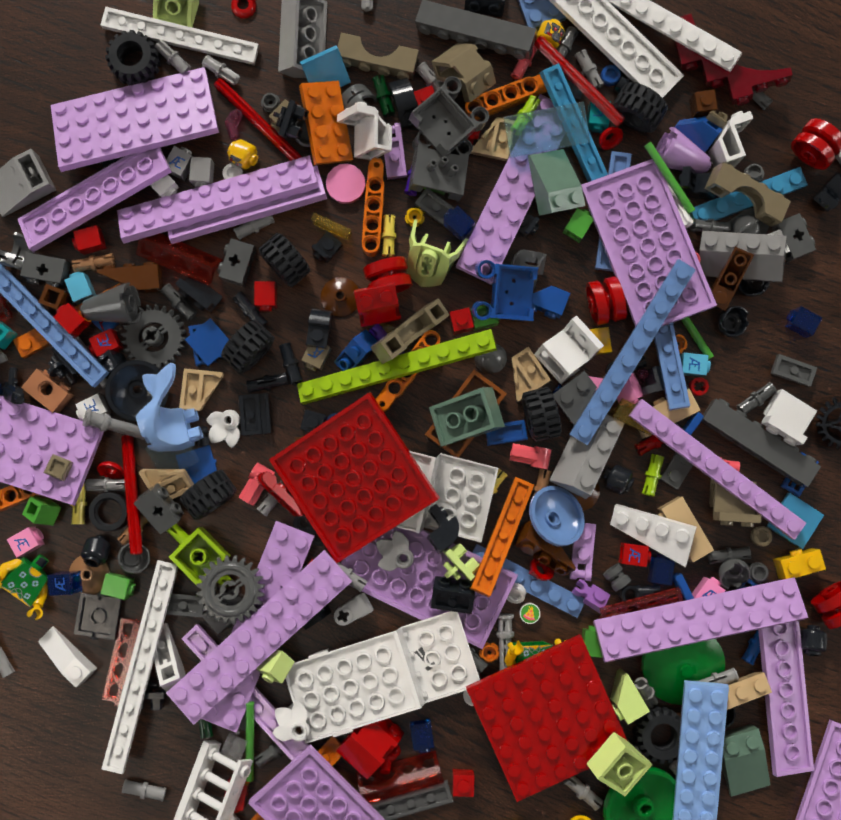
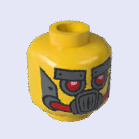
[536,19,565,49]
[227,139,258,169]

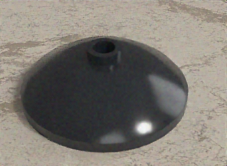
[105,360,169,421]

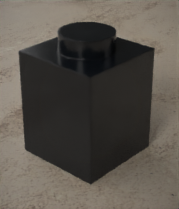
[300,409,327,432]

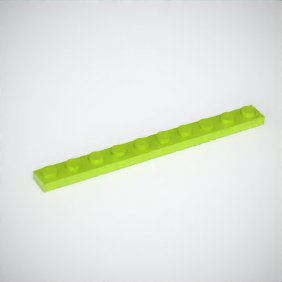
[297,329,497,405]

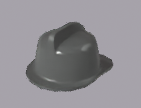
[727,208,769,234]

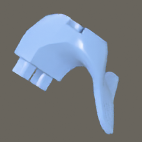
[136,363,204,452]

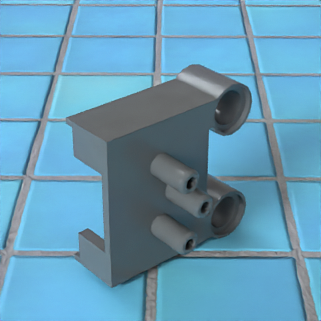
[409,76,489,156]
[408,131,473,202]

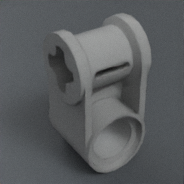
[334,592,374,626]

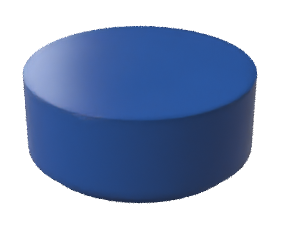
[600,65,621,87]

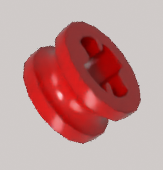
[688,377,709,396]

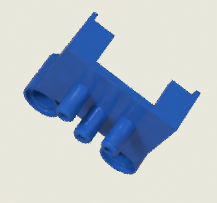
[471,260,539,321]

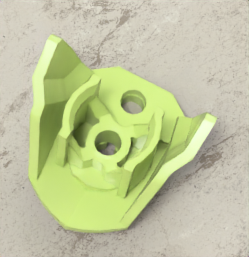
[406,219,469,287]

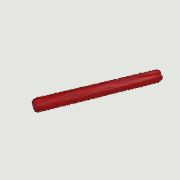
[534,36,625,126]
[214,78,302,161]
[121,435,143,555]

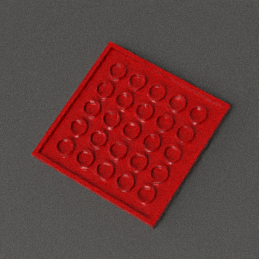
[269,392,440,563]
[466,634,627,802]

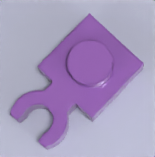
[572,579,610,613]

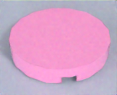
[326,164,366,204]

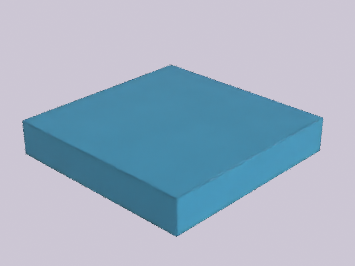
[300,46,351,87]
[766,493,824,549]

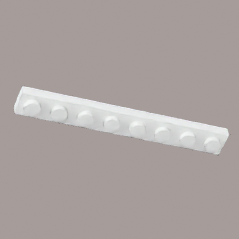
[607,0,742,72]
[100,7,259,65]

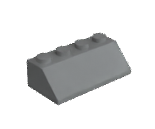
[278,0,327,78]
[700,231,787,282]
[549,415,625,499]

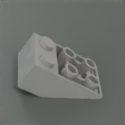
[0,149,56,217]

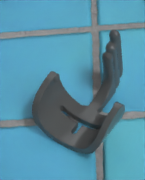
[342,84,378,110]
[0,232,33,270]
[511,249,547,290]

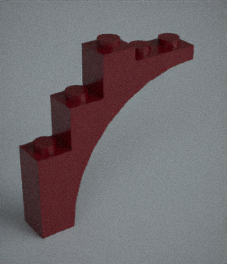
[674,14,793,106]

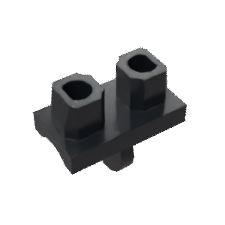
[273,100,309,140]
[47,347,81,386]
[141,676,168,710]

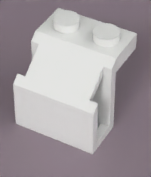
[337,102,392,160]
[708,111,753,167]
[534,316,604,384]
[761,389,817,446]

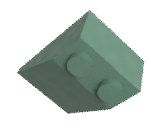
[528,149,585,216]
[429,387,505,447]
[722,724,770,797]

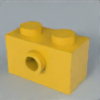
[773,548,826,580]

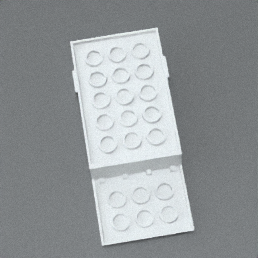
[396,451,499,542]
[285,611,480,744]

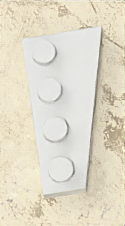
[610,504,697,567]

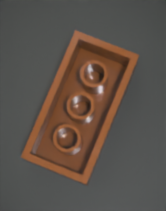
[425,369,507,458]

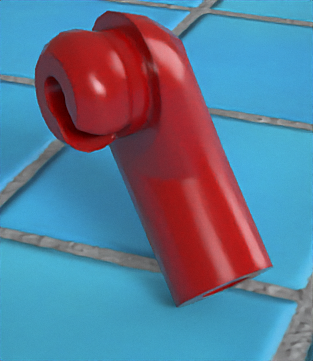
[380,745,401,774]

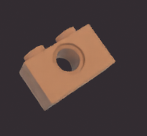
[21,368,74,414]

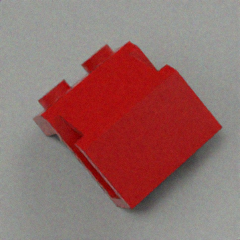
[354,282,401,327]
[336,718,404,779]

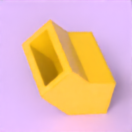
[589,327,612,355]

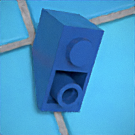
[675,116,722,152]
[531,286,570,319]
[334,329,378,371]

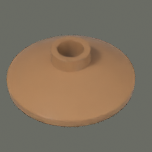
[69,556,110,594]

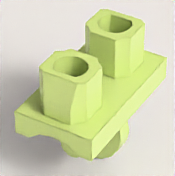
[443,543,480,581]

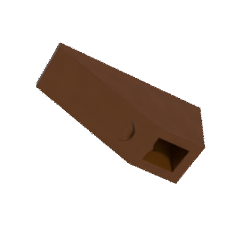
[711,246,754,311]
[97,262,163,293]
[515,520,576,577]

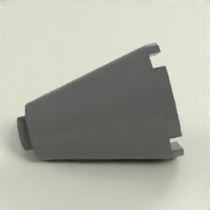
[80,282,141,324]

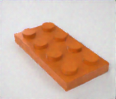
[299,81,353,165]

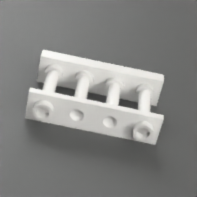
[174,740,253,820]

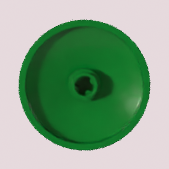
[641,639,725,705]
[603,767,676,820]

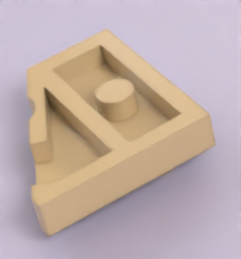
[471,117,515,161]
[512,347,551,402]
[179,368,224,411]
[139,469,194,499]

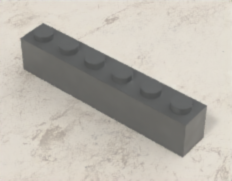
[415,0,537,60]
[701,399,821,488]

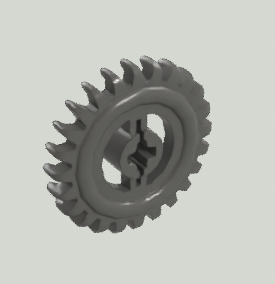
[120,304,187,369]
[196,555,265,625]

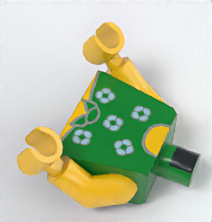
[0,554,49,620]
[504,639,566,667]

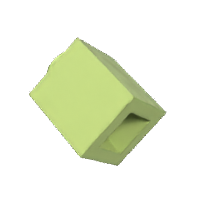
[257,650,295,683]

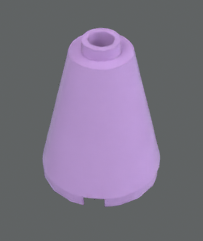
[656,127,711,173]

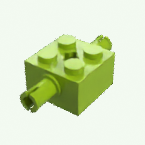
[167,523,233,586]

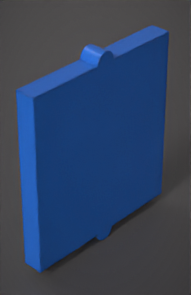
[185,318,229,366]
[175,445,217,484]

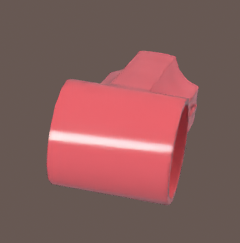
[509,443,552,470]
[239,462,275,506]

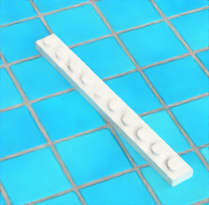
[102,560,179,774]

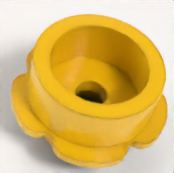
[405,208,425,227]

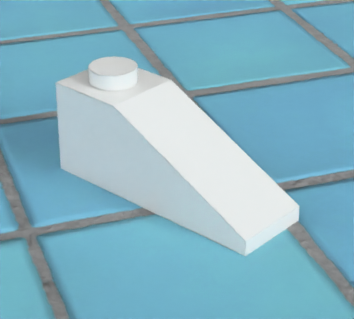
[154,623,186,692]
[38,626,97,687]

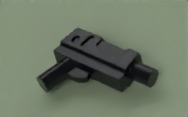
[1,367,25,404]

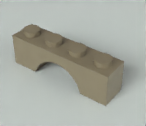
[338,32,419,80]
[705,162,791,227]
[370,298,450,364]

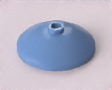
[529,486,585,546]

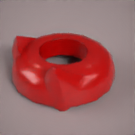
[231,0,256,19]
[599,126,623,150]
[97,461,124,479]
[529,558,554,581]

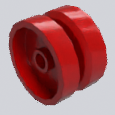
[791,118,841,170]
[363,256,413,293]
[586,276,627,326]
[811,581,841,629]

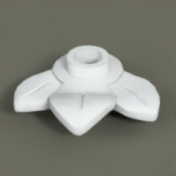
[206,410,240,448]
[272,701,310,741]

